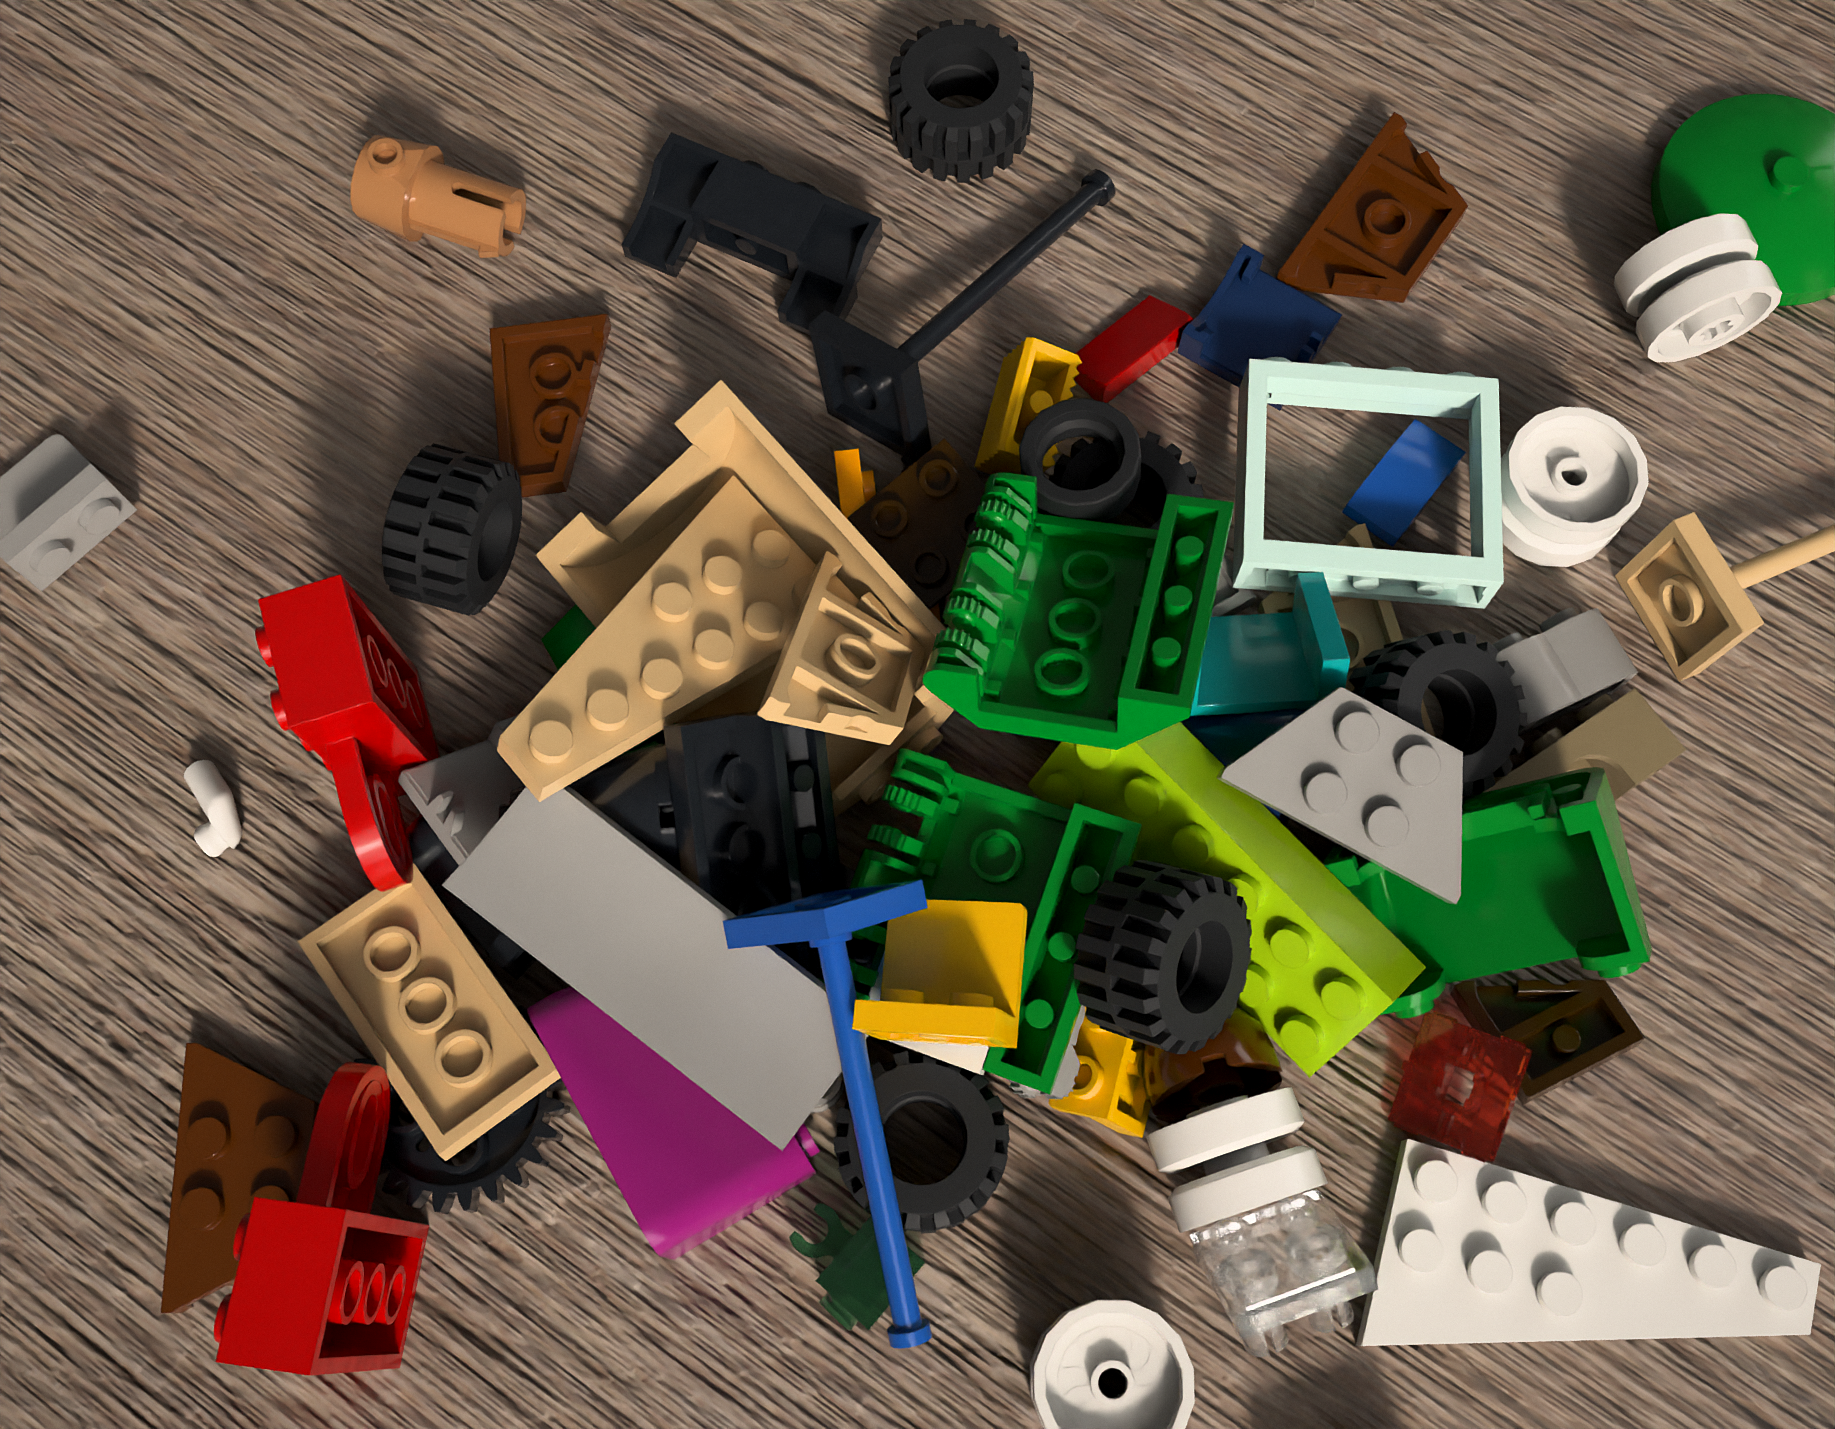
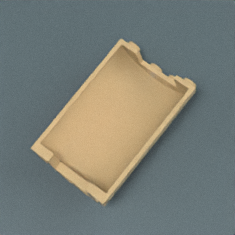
[535,380,954,817]

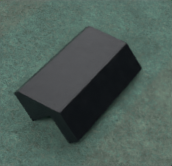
[663,711,850,980]

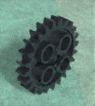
[354,1005,571,1214]

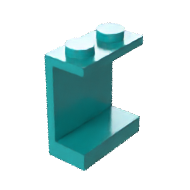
[1190,572,1350,716]

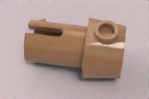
[350,135,526,258]

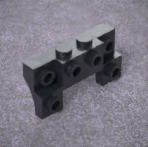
[621,132,883,335]

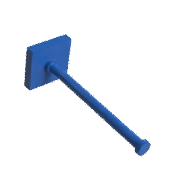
[723,880,932,1349]

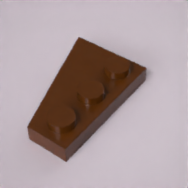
[489,314,612,498]

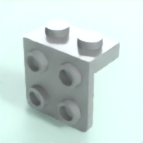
[0,434,137,592]

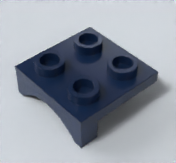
[1177,244,1342,411]

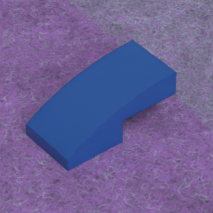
[1342,419,1466,547]

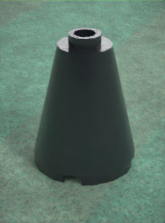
[499,740,681,872]

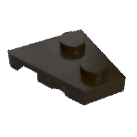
[1450,980,1645,1106]

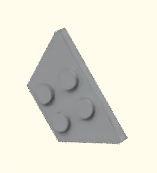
[1216,687,1463,904]

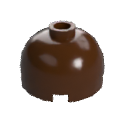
[1141,1008,1283,1124]

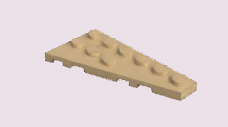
[497,475,816,802]

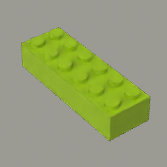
[1028,722,1426,1078]

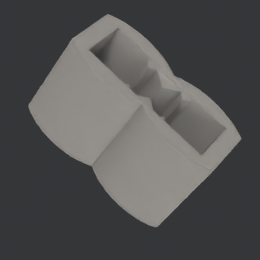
[1492,607,1638,737]

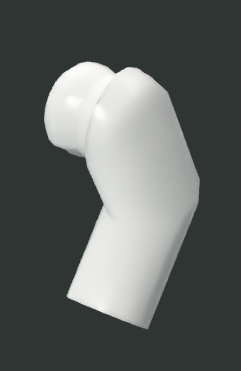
[184,760,243,857]

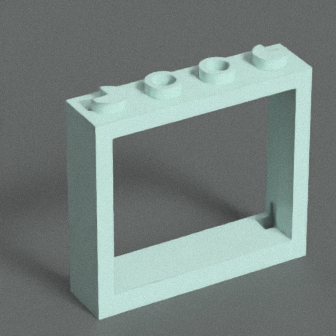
[1233,357,1504,609]

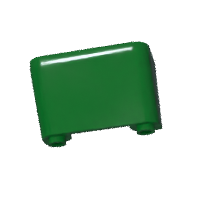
[1322,767,1652,1018]

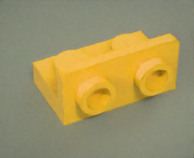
[1049,1006,1151,1138]

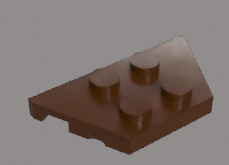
[1277,112,1468,303]
[161,1043,320,1313]

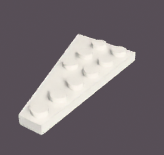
[1356,1139,1821,1346]

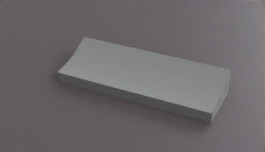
[442,786,869,1151]

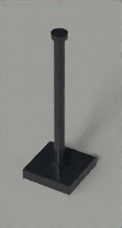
[808,169,1116,462]

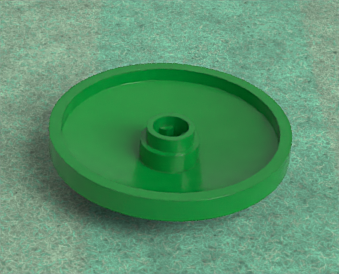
[1651,94,1835,306]

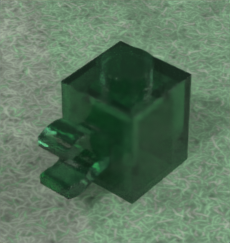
[789,1203,926,1331]

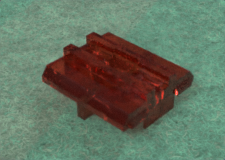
[1388,1011,1533,1163]

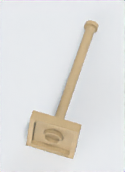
[1615,512,1835,682]

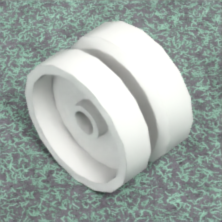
[1614,214,1782,362]
[1501,406,1649,567]
[1146,1087,1328,1233]
[1030,1300,1195,1429]

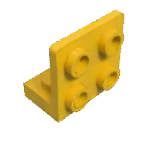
[852,899,1027,1048]

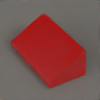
[1073,295,1193,403]

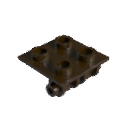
[847,438,985,610]

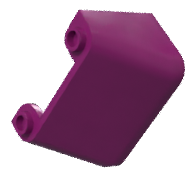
[527,986,820,1260]

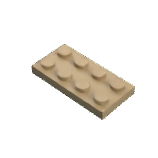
[297,863,561,1161]

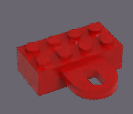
[255,574,440,892]
[214,1062,429,1376]

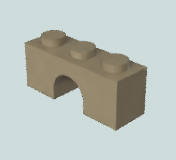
[1480,688,1687,801]

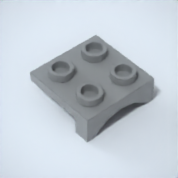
[397,716,524,865]

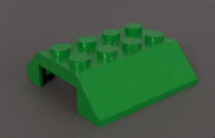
[922,472,1234,750]
[817,748,1142,1095]

